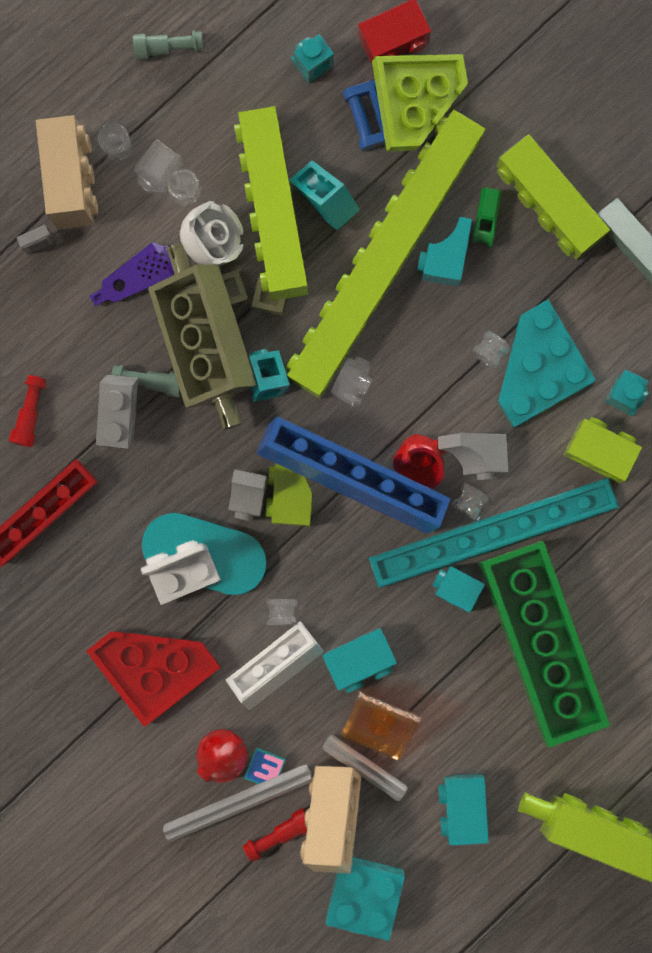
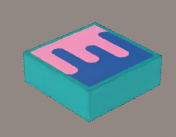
[244,747,286,784]

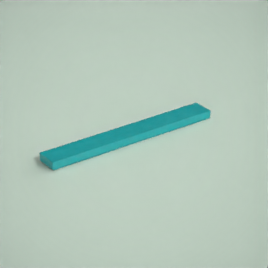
[368,478,619,588]

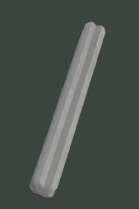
[163,765,312,842]

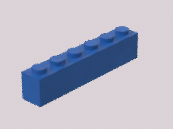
[256,416,451,534]

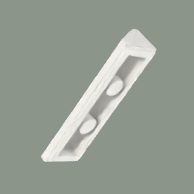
[226,621,324,710]

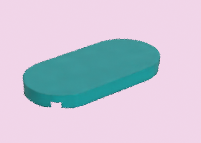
[142,513,267,595]

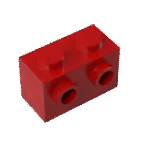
[358,0,431,66]

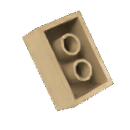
[36,115,98,229]

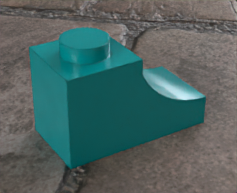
[289,160,360,230]
[417,217,472,287]

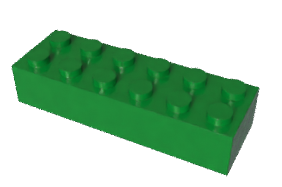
[479,541,610,748]

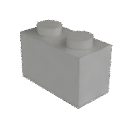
[96,375,138,449]

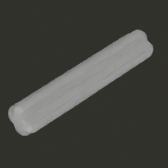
[323,735,408,801]

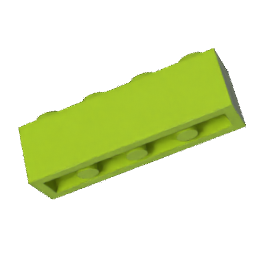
[497,134,610,260]

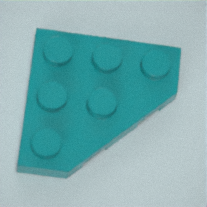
[497,300,596,428]

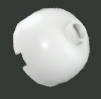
[179,201,243,266]

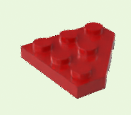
[86,631,221,727]

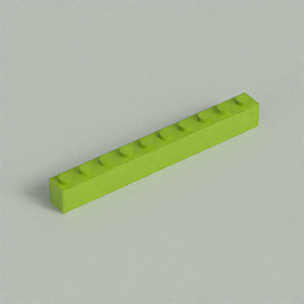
[286,109,486,399]

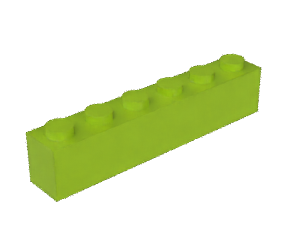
[234,106,308,301]

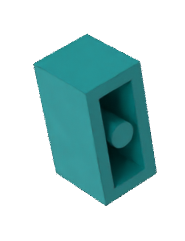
[322,627,397,693]
[438,774,488,846]

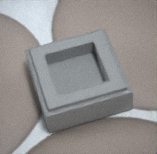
[16,225,55,255]

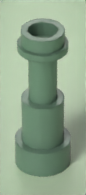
[133,30,203,60]
[111,365,181,398]

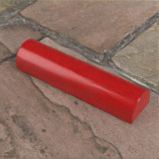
[0,458,98,567]

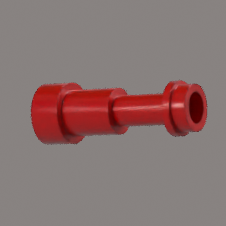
[8,375,47,448]
[243,807,308,862]

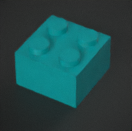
[325,857,405,941]

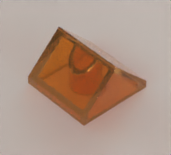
[341,690,421,761]

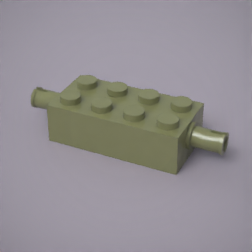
[148,243,257,430]

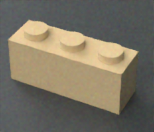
[301,766,362,874]

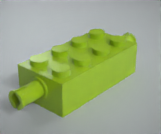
[518,792,652,882]

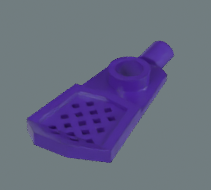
[89,242,174,307]

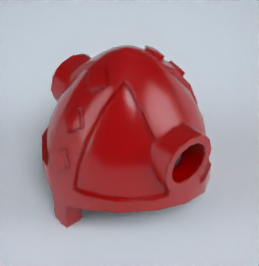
[393,434,446,489]
[196,729,248,783]

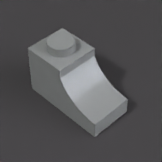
[438,433,509,481]
[228,469,268,522]

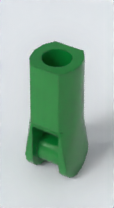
[472,187,502,247]

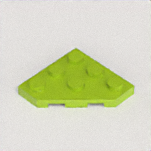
[372,54,468,152]

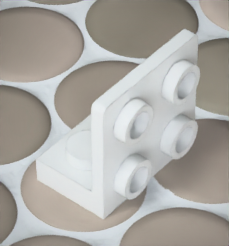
[141,540,221,605]

